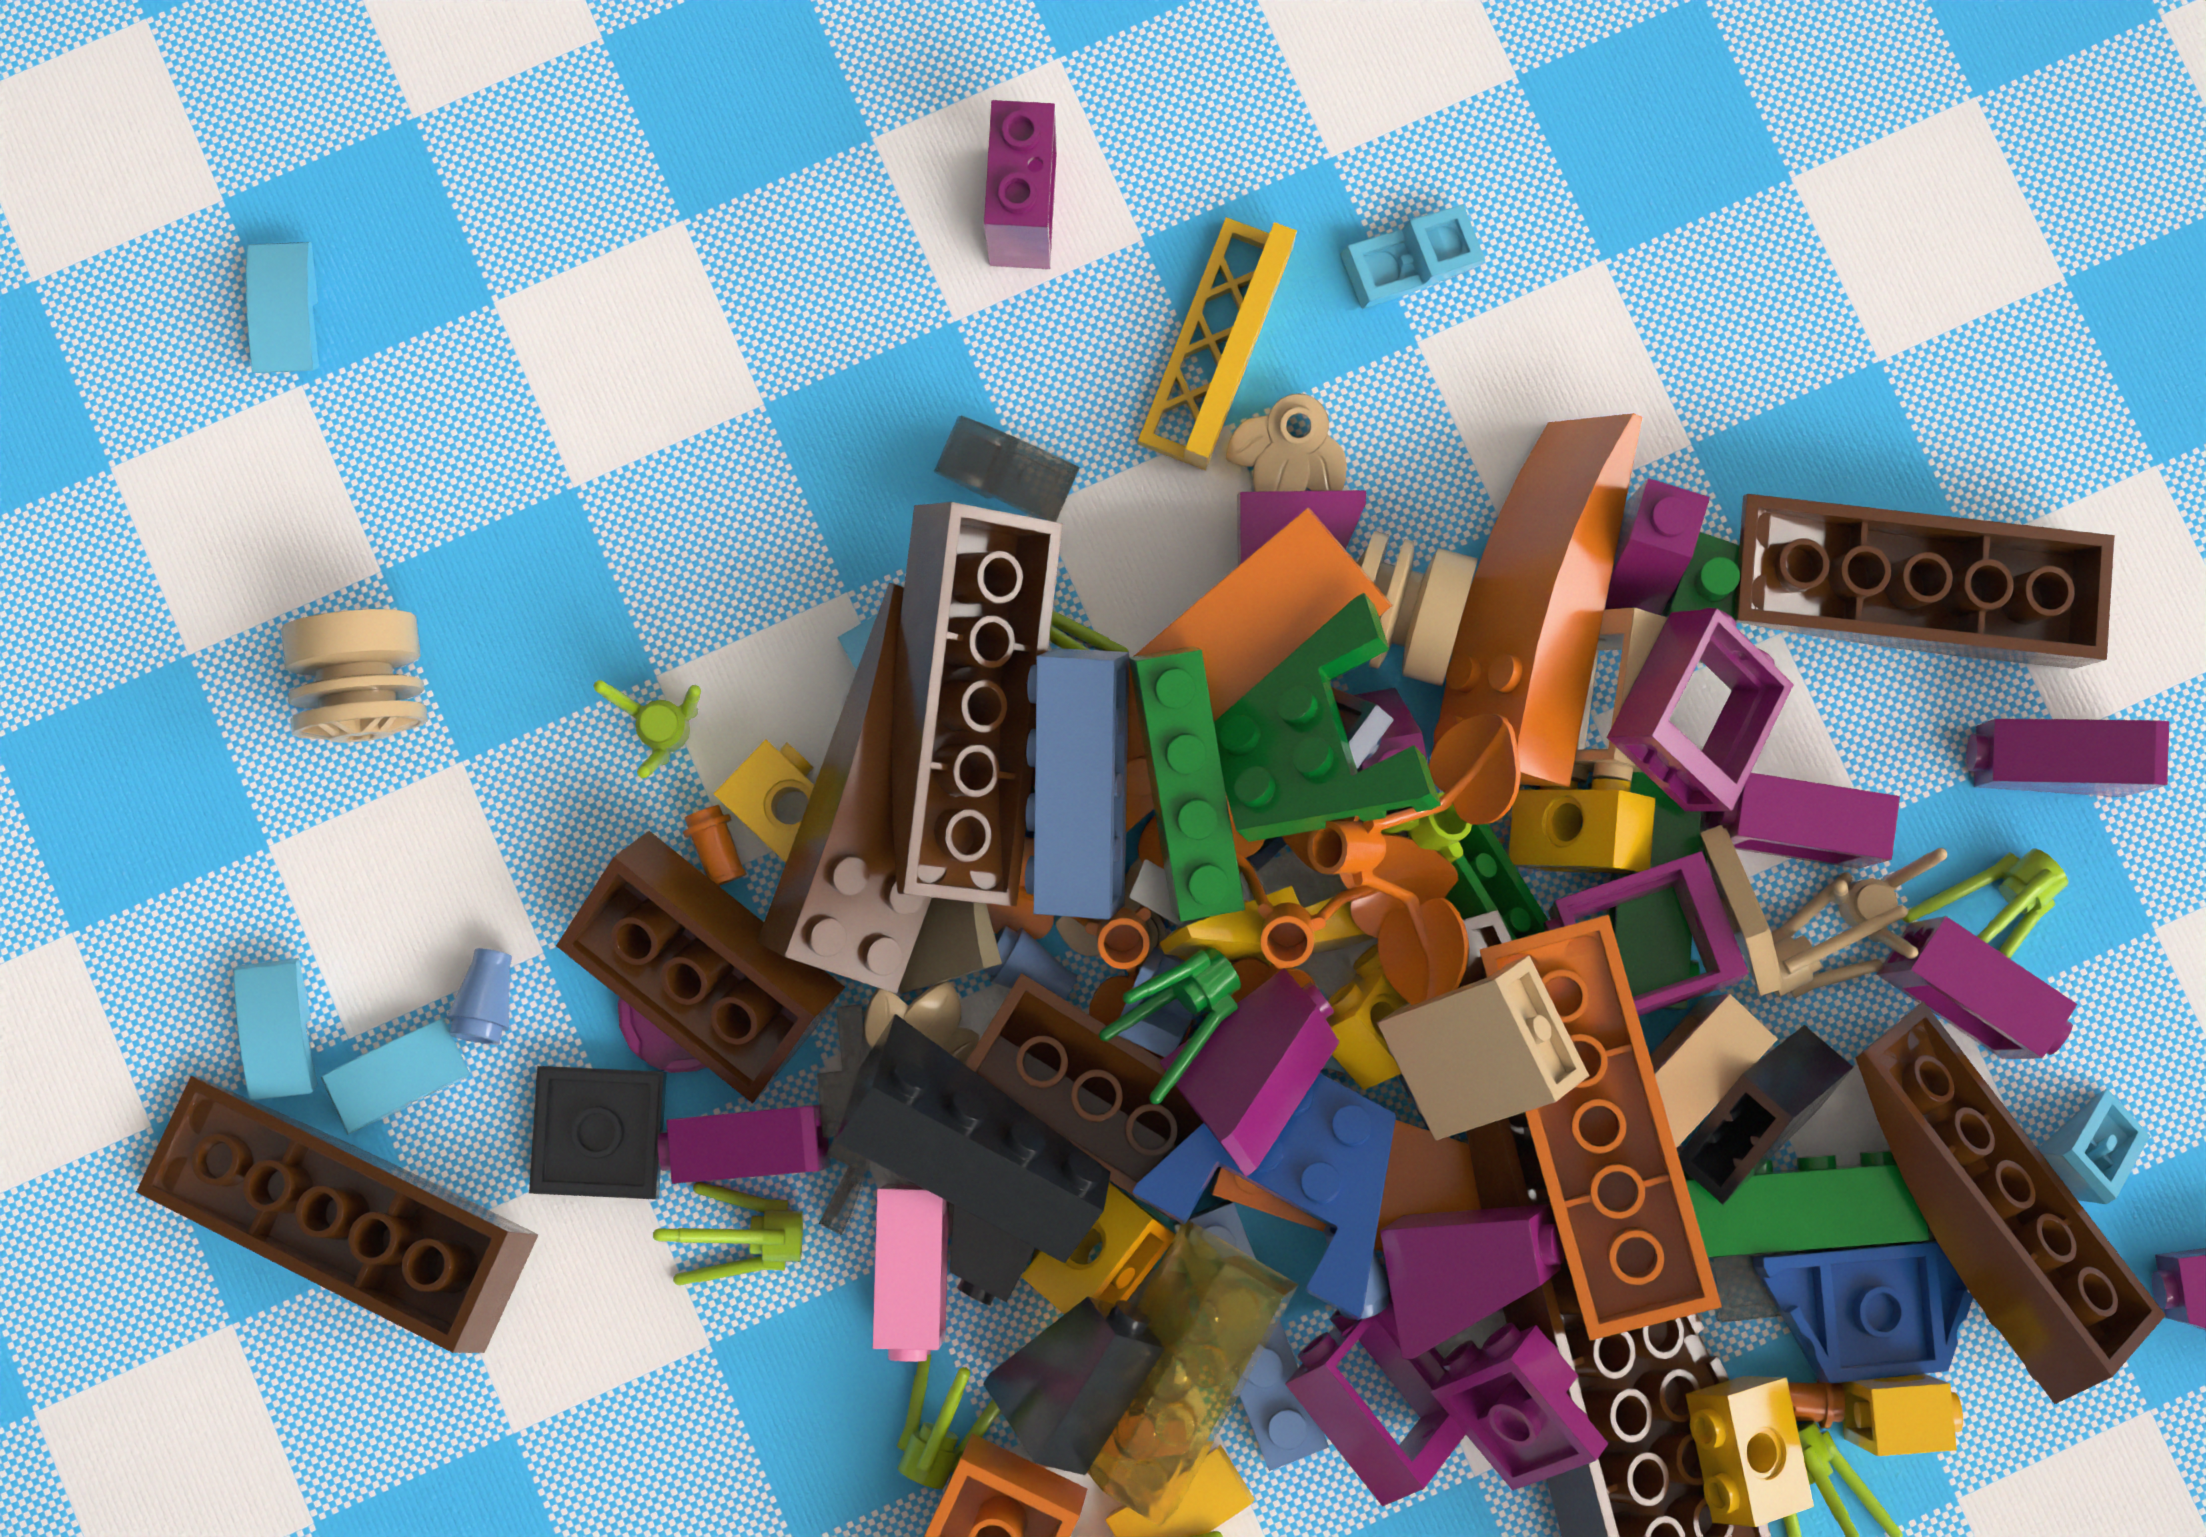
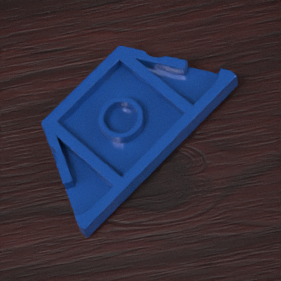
[1752,1240,1973,1383]

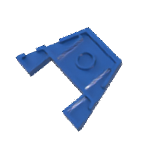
[1132,1073,1396,1321]

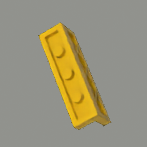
[1137,217,1297,471]

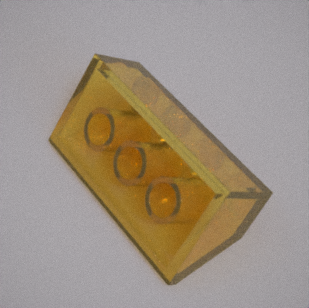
[1087,1220,1299,1527]

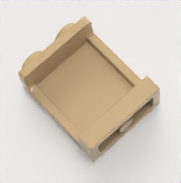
[1377,955,1589,1141]

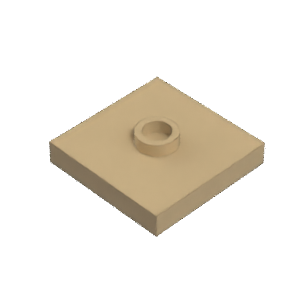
[1700,825,1783,996]

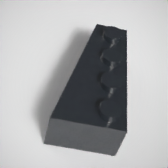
[835,1014,1111,1263]

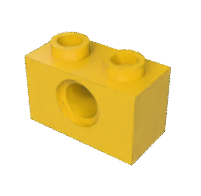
[713,739,814,863]
[1509,779,1655,874]
[1021,1181,1177,1314]
[1839,1374,1963,1456]
[1686,1376,1814,1527]

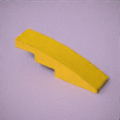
[1159,885,1375,961]

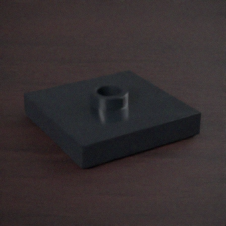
[529,1066,667,1199]

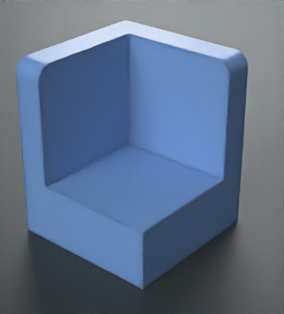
[1118,947,1194,1057]

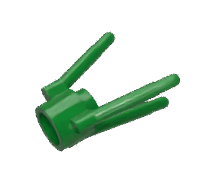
[1099,947,1241,1104]

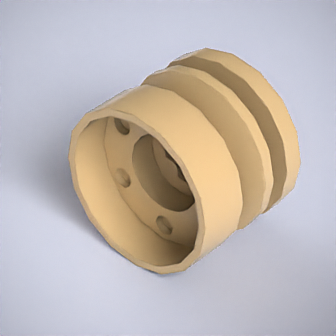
[1356,531,1478,686]
[281,609,428,743]

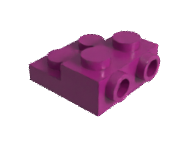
[1430,1323,1608,1491]

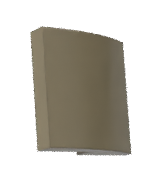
[899,897,1002,994]

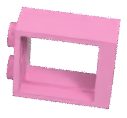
[873,1184,949,1362]

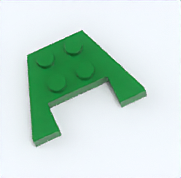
[1214,593,1441,842]

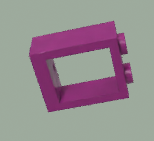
[984,100,1057,269]
[1606,608,1794,811]
[1704,773,1900,869]
[1543,851,1749,1017]
[1876,916,2078,1059]
[1285,1292,1466,1507]

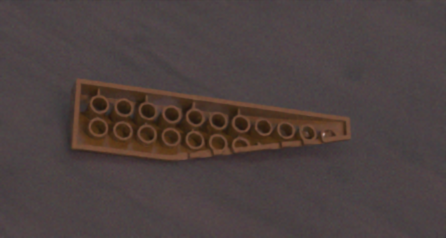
[1458,910,1771,1537]

